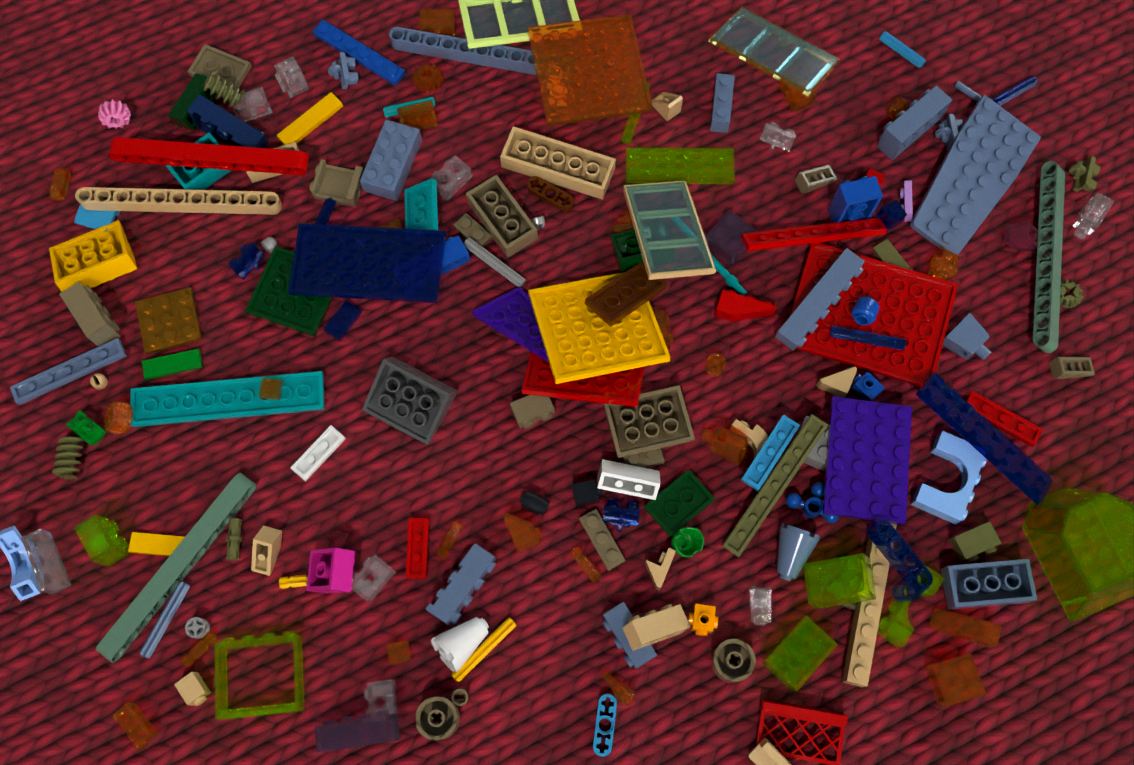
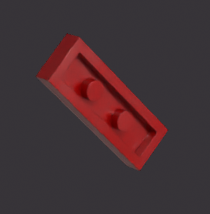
[406,518,430,579]

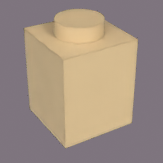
[174,672,211,706]

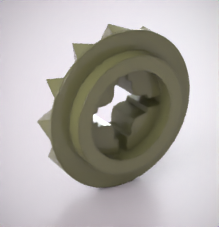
[1060,279,1084,308]

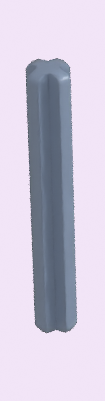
[139,581,190,658]

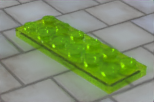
[626,148,735,184]

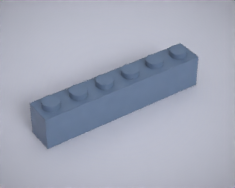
[775,248,865,351]

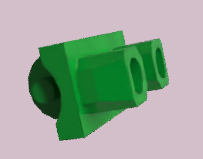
[66,410,106,447]

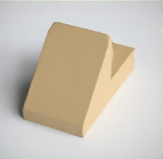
[645,548,676,591]

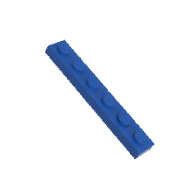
[312,20,406,86]

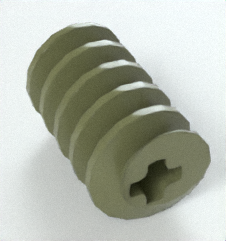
[203,70,245,108]
[52,437,85,480]

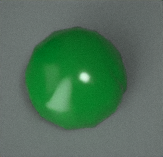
[671,527,704,557]

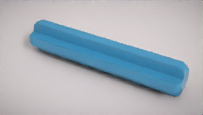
[879,31,926,68]

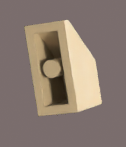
[251,526,282,576]

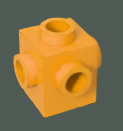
[688,604,718,636]

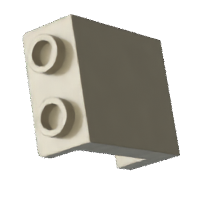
[310,159,364,207]

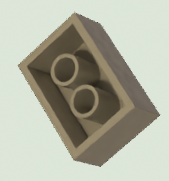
[59,281,121,347]

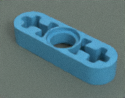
[593,694,617,757]

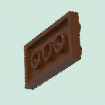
[585,262,667,327]

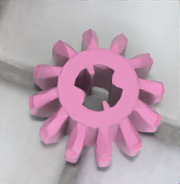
[98,99,131,130]

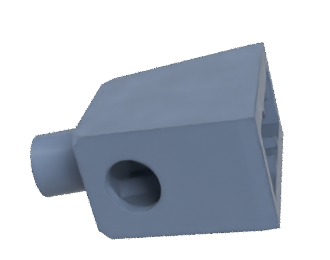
[943,313,991,360]

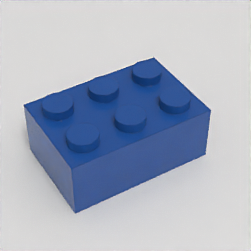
[828,176,883,223]

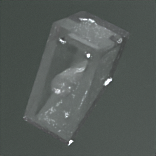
[233,87,273,122]

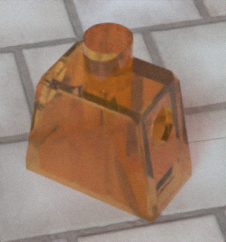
[702,427,748,466]

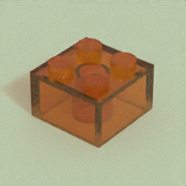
[925,653,987,707]

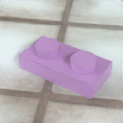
[900,180,913,222]

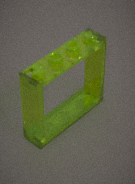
[215,631,304,720]

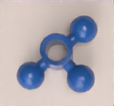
[786,482,840,523]

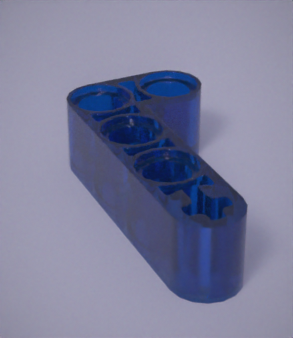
[866,520,933,602]

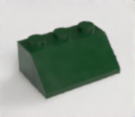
[610,222,675,273]

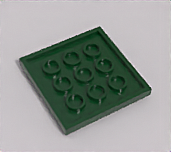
[245,246,344,337]

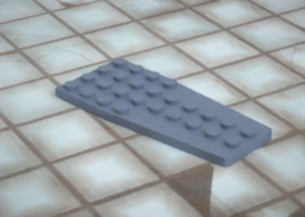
[910,94,1041,257]

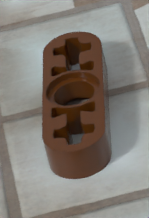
[527,176,574,212]

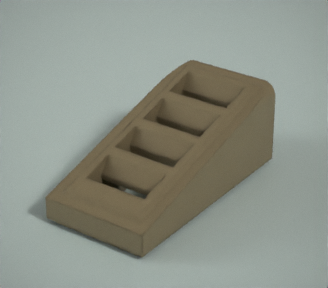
[795,165,837,194]
[1049,357,1095,379]

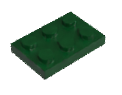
[644,469,715,538]

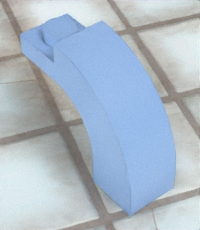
[0,526,41,601]

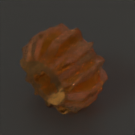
[413,62,443,93]
[103,401,133,434]

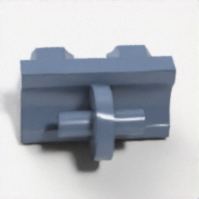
[328,52,358,89]
[935,114,963,152]

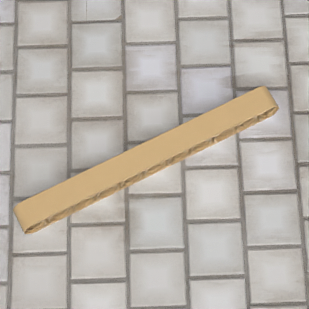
[75,187,282,215]

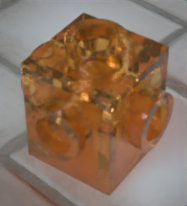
[929,248,960,280]

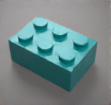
[165,132,232,190]

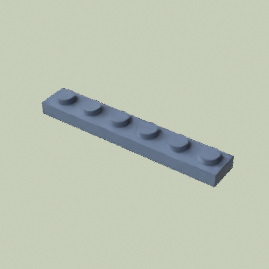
[10,338,127,405]

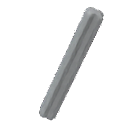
[464,238,526,287]

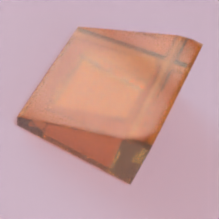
[386,640,412,666]

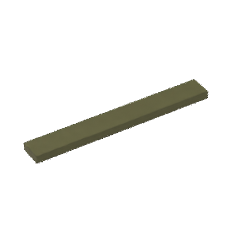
[722,414,828,557]

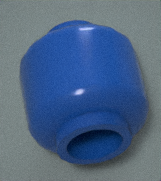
[851,297,880,325]

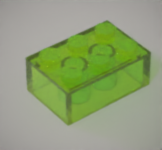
[803,553,876,609]
[761,615,838,692]

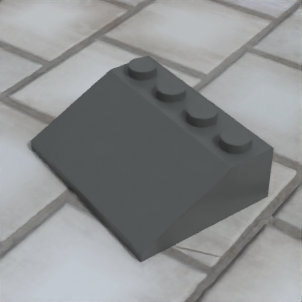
[362,357,457,445]

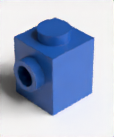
[850,372,885,401]

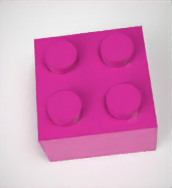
[306,548,355,594]

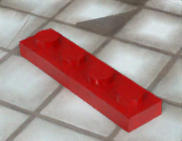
[961,391,1043,447]

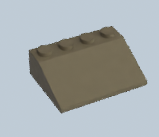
[604,385,695,458]

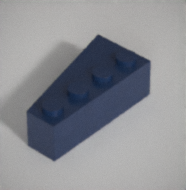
[187,94,268,148]

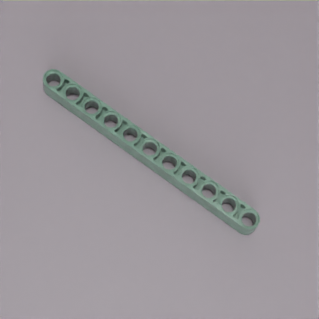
[1033,161,1065,353]
[96,473,257,663]

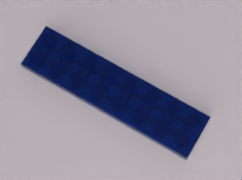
[916,373,1053,505]

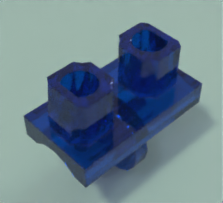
[228,242,264,280]
[603,499,640,532]

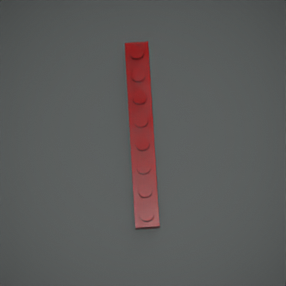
[741,218,887,251]

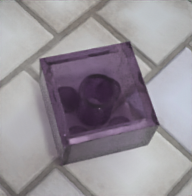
[705,209,758,266]

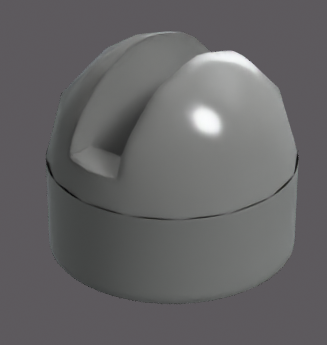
[530,215,545,230]
[261,237,277,254]

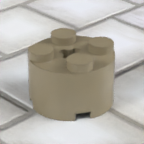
[711,639,756,683]
[416,696,460,740]

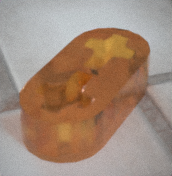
[50,168,71,201]

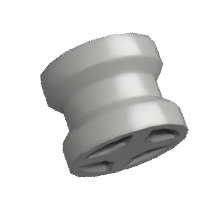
[185,617,210,639]

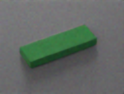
[142,349,203,380]

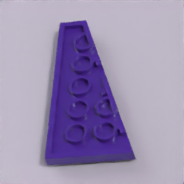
[472,287,549,362]

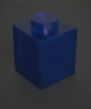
[876,199,907,231]

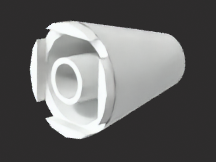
[431,617,489,673]

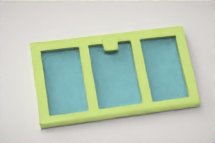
[458,0,583,49]

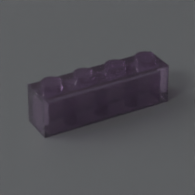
[315,710,400,753]

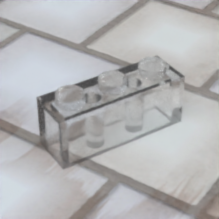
[21,529,72,595]

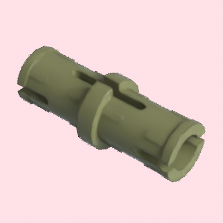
[226,518,242,560]

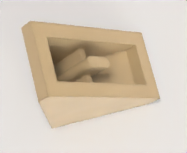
[650,92,683,121]
[816,367,857,398]

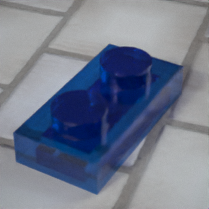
[323,300,362,342]

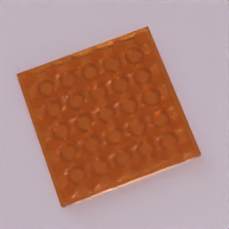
[527,14,653,126]

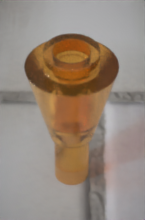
[602,671,635,706]

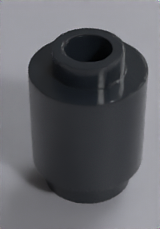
[519,490,550,516]

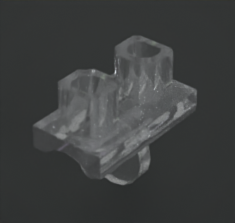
[760,122,796,152]
[750,586,772,625]

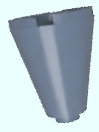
[776,523,820,581]

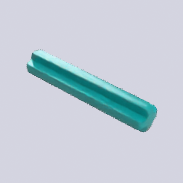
[383,96,435,117]

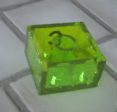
[74,514,130,567]

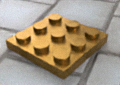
[135,287,203,355]

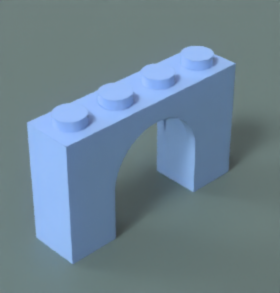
[910,431,988,524]

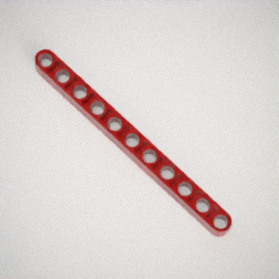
[108,137,309,175]

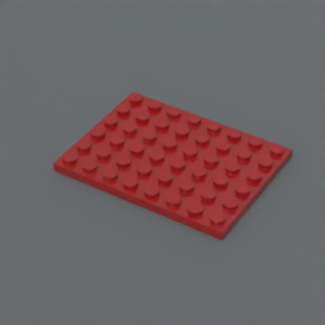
[781,243,958,390]

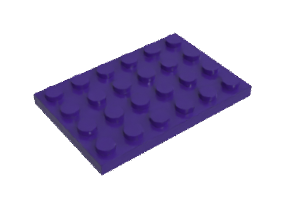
[822,397,912,525]

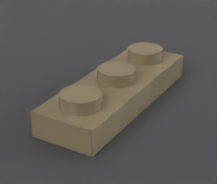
[579,509,626,571]

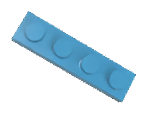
[741,415,800,491]

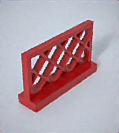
[755,699,848,765]

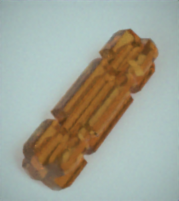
[436,521,463,559]
[570,547,601,582]
[180,632,218,667]

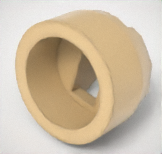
[90,373,108,390]

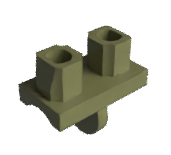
[1069,156,1100,192]

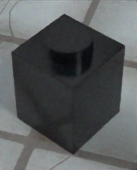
[572,480,602,507]

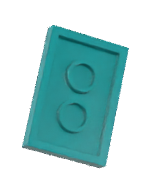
[404,178,438,242]

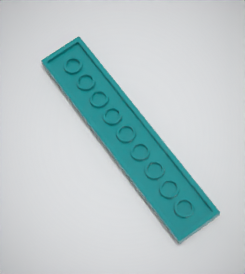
[130,371,325,427]

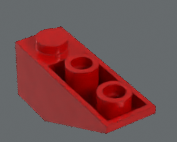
[714,290,777,322]

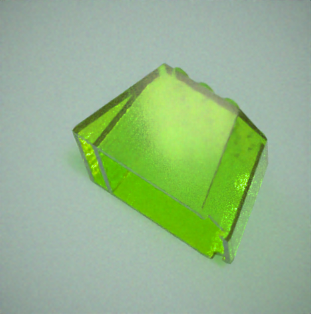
[1022,488,1134,622]

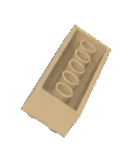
[500,126,616,200]

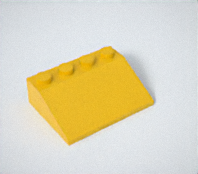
[49,220,137,292]

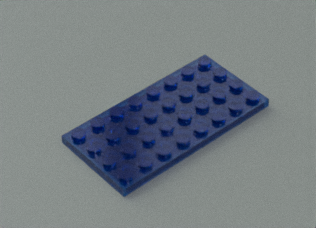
[288,223,446,303]

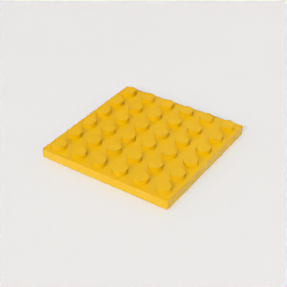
[528,272,670,384]

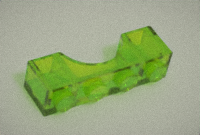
[877,564,944,648]

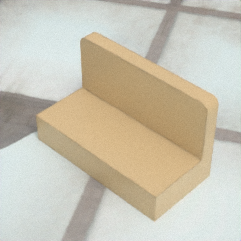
[748,738,792,765]

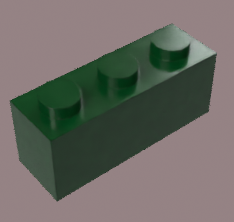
[168,73,217,130]

